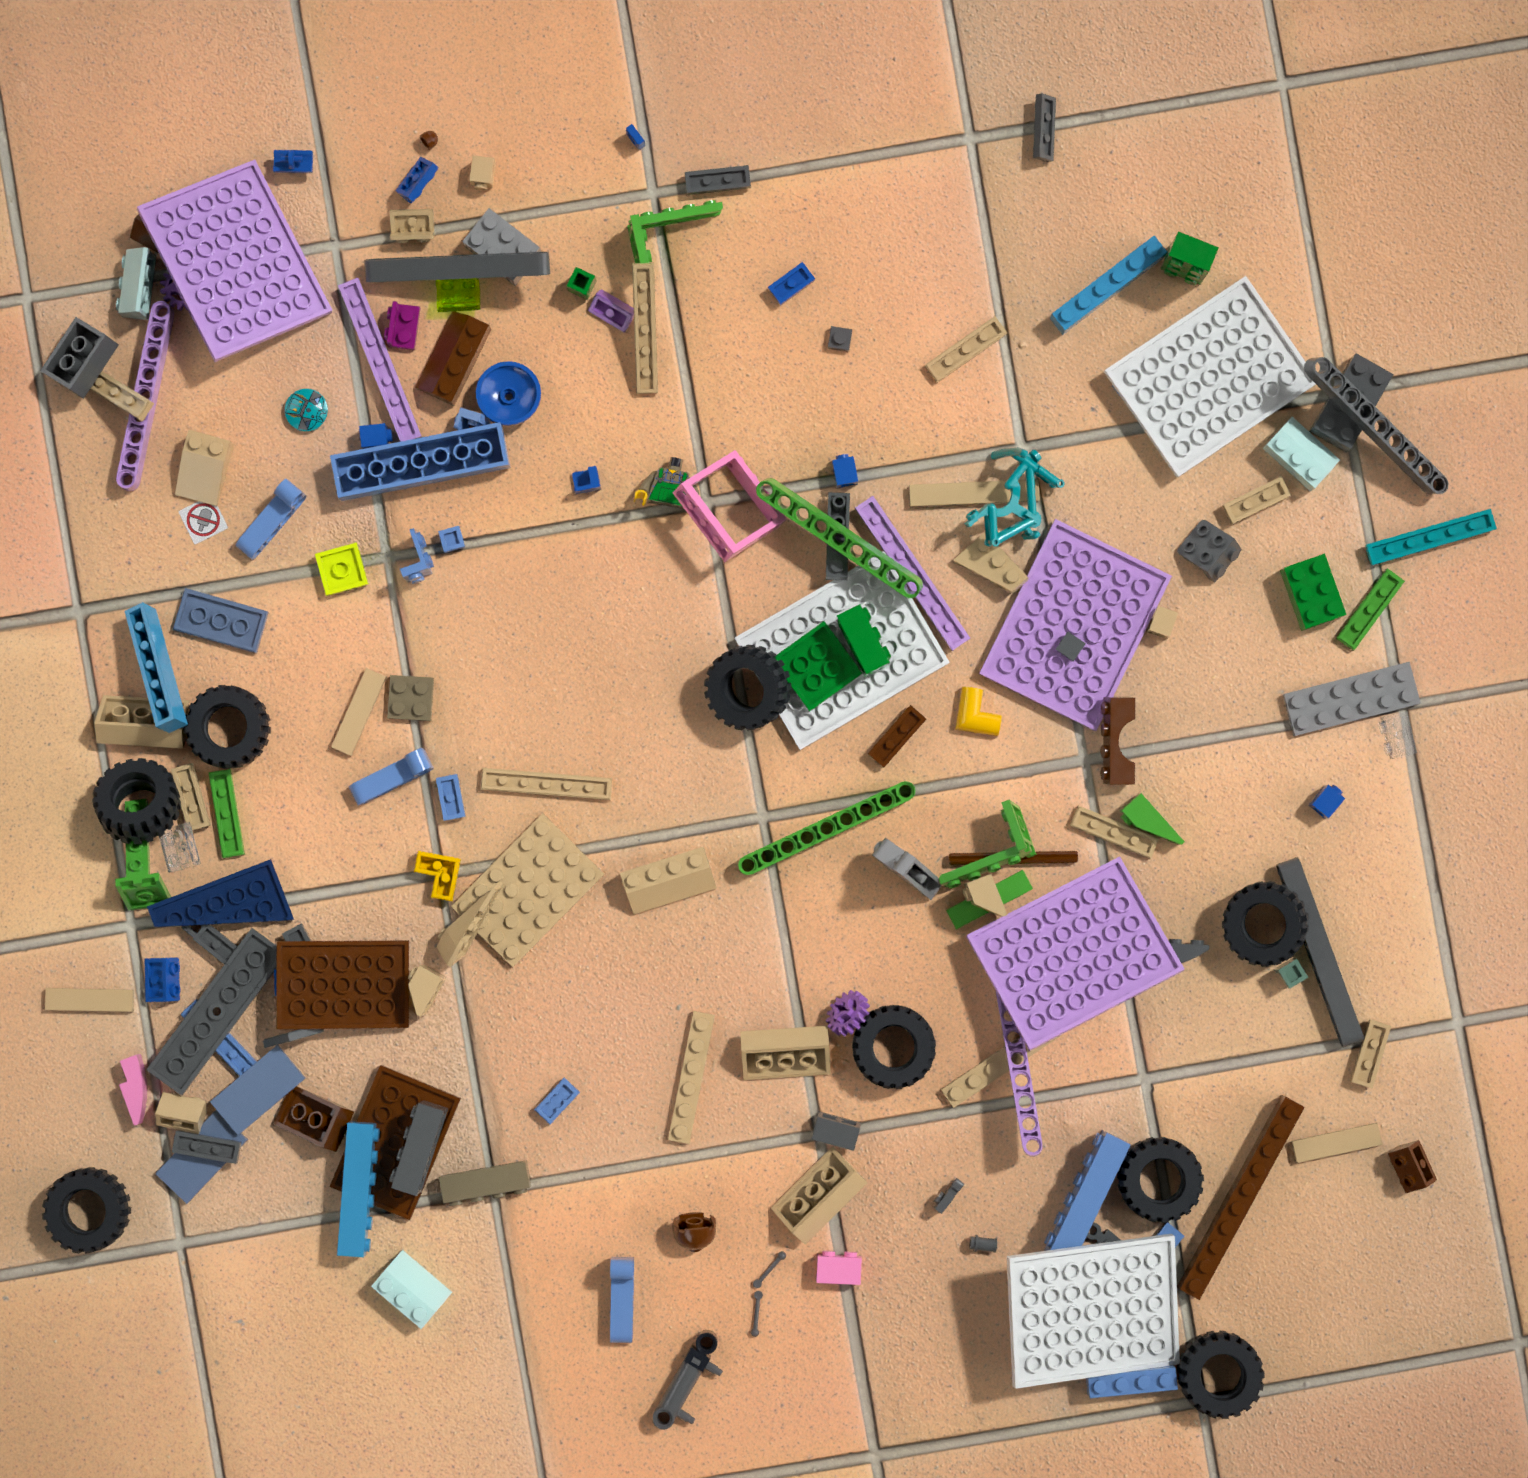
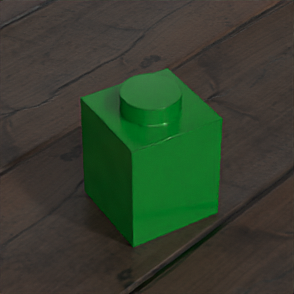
[567,267,597,300]

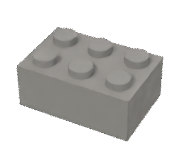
[462,208,541,286]

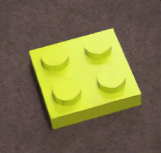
[315,542,369,596]

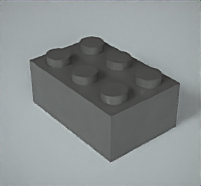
[40,317,119,399]

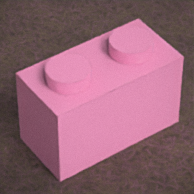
[816,1250,862,1285]

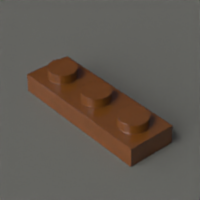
[868,705,926,768]

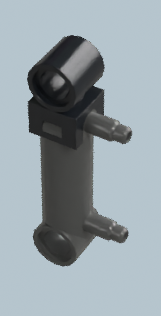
[653,1330,723,1430]

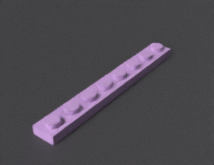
[338,278,422,442]
[855,496,970,651]

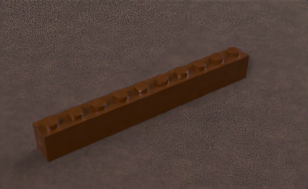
[1177,1095,1305,1300]

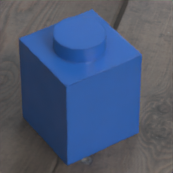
[359,423,393,449]
[832,454,859,488]
[1308,785,1345,819]

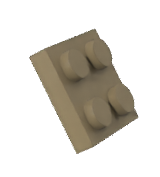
[387,675,434,721]

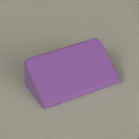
[588,289,634,333]

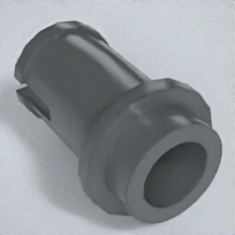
[969,1235,997,1253]

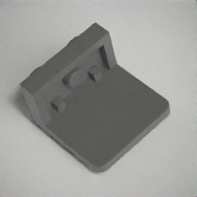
[1177,520,1242,583]

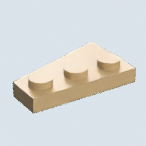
[953,532,1029,594]

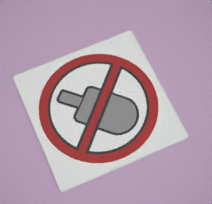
[179,501,228,544]

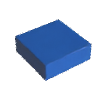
[626,124,646,150]

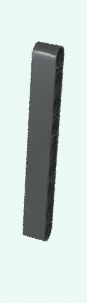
[364,252,551,282]
[1304,357,1449,494]
[1276,857,1364,1047]

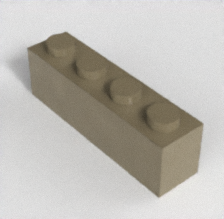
[439,1160,531,1206]

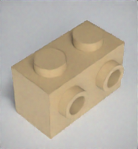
[155,1092,207,1134]

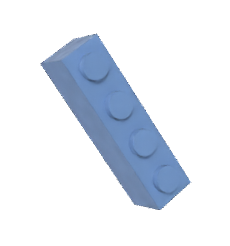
[1086,1365,1178,1398]

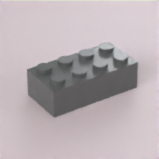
[1309,353,1394,453]
[390,1100,448,1196]

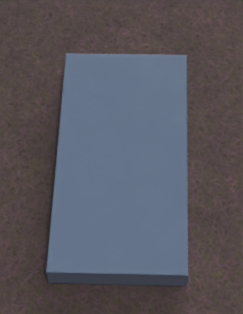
[173,588,269,653]
[210,1045,306,1135]
[156,1110,248,1204]

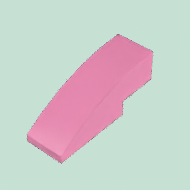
[119,1054,147,1126]

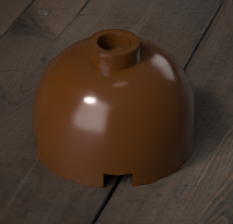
[673,1212,716,1252]

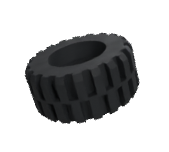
[704,645,791,731]
[184,685,271,769]
[92,758,181,844]
[1222,881,1309,967]
[852,1005,936,1089]
[1117,1137,1204,1223]
[42,1167,131,1254]
[1177,1330,1265,1419]

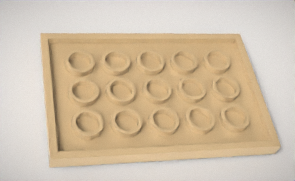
[451,813,604,967]

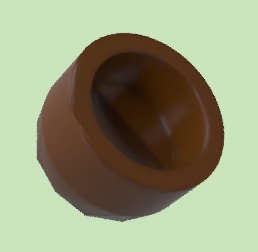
[420,131,438,150]

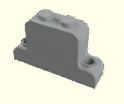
[872,838,942,900]

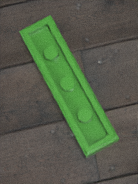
[1336,568,1405,651]
[209,769,245,858]
[946,870,1033,929]

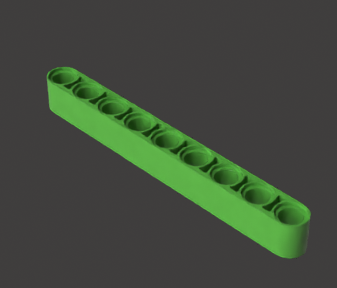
[756,478,923,598]
[738,781,916,875]

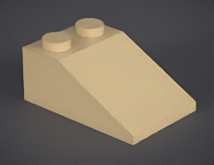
[175,430,235,506]

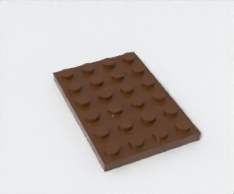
[276,940,409,1029]
[329,1065,461,1220]

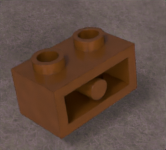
[1388,1140,1437,1193]

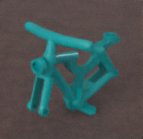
[964,447,1065,547]

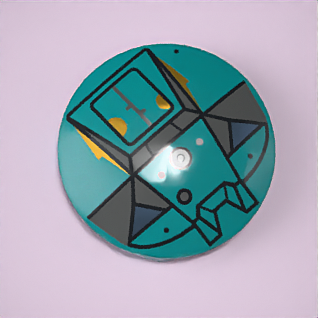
[285,389,328,431]

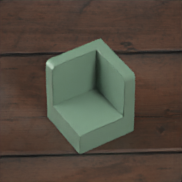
[1274,958,1308,989]

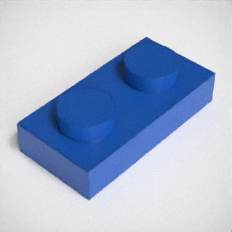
[768,262,815,306]

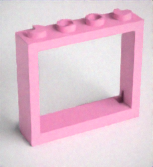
[673,450,787,562]

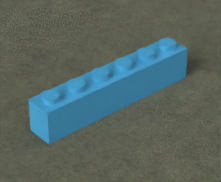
[1050,235,1167,335]
[125,602,188,733]
[337,1121,380,1257]

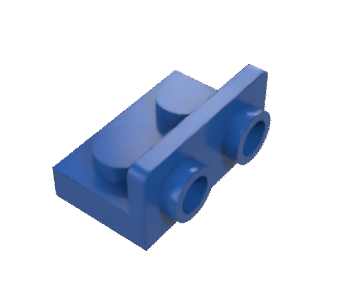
[395,157,439,203]
[144,957,181,1002]

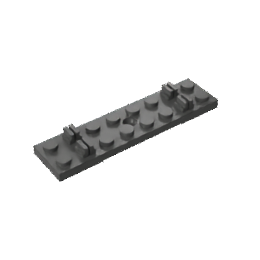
[147,928,276,1096]

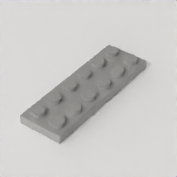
[1283,662,1421,736]

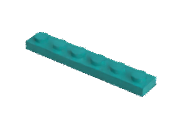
[1365,509,1497,566]

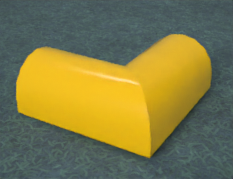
[955,687,1002,736]
[414,851,461,902]

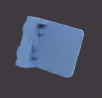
[400,528,434,584]

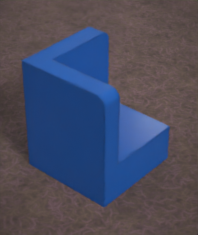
[572,466,601,494]

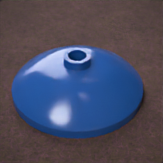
[476,361,541,426]

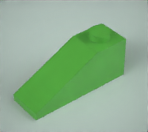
[1120,793,1185,845]

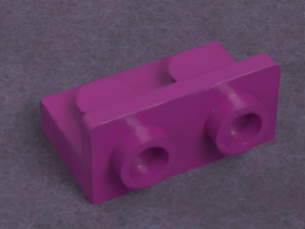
[384,301,421,350]

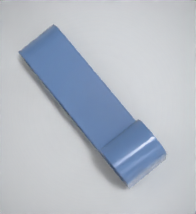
[236,479,307,560]
[348,748,434,806]
[610,1257,634,1343]

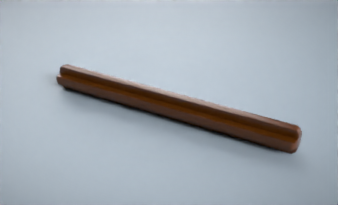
[949,851,1078,865]

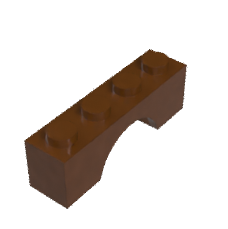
[1100,697,1135,785]

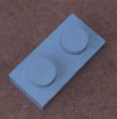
[436,774,466,821]

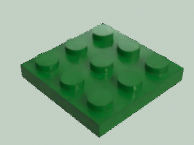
[775,621,863,712]

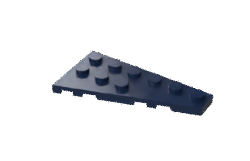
[147,859,294,927]

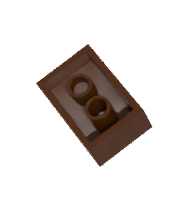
[273,1086,354,1152]

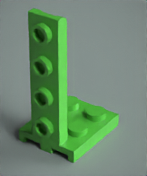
[627,200,723,263]
[115,799,171,911]
[939,799,1037,888]

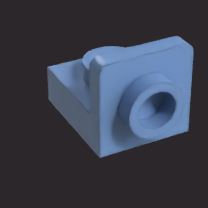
[454,407,491,430]

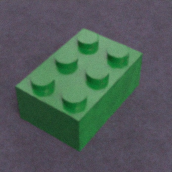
[1161,231,1219,285]
[1280,554,1347,631]
[836,604,891,677]

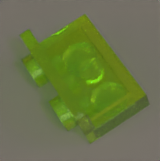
[435,278,481,312]

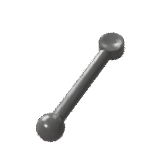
[753,1251,786,1288]
[751,1291,763,1337]

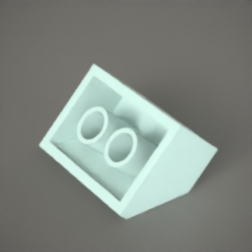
[116,247,156,320]
[1263,417,1340,492]
[371,1250,452,1329]

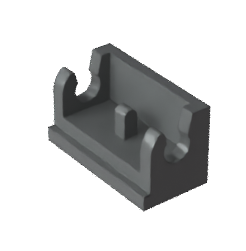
[812,1111,861,1151]

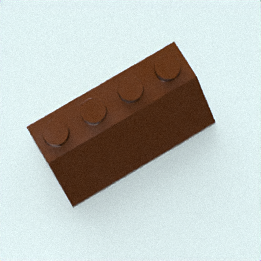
[415,311,491,406]

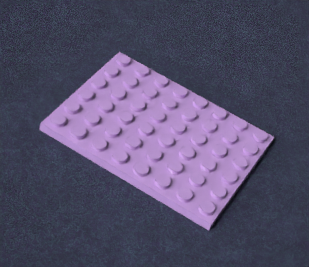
[137,160,332,362]
[979,519,1172,731]
[966,857,1184,1051]

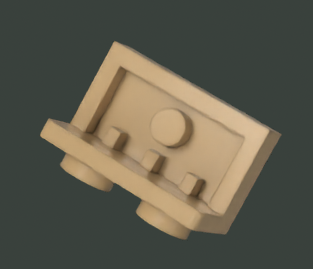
[390,209,435,243]

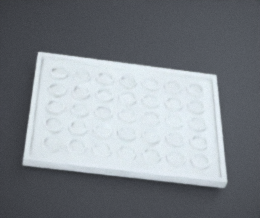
[1104,276,1316,478]
[735,551,950,750]
[1007,1234,1180,1389]

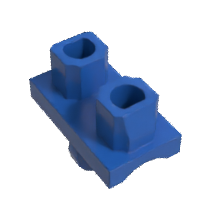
[273,150,313,173]

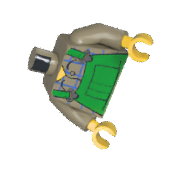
[633,457,699,514]

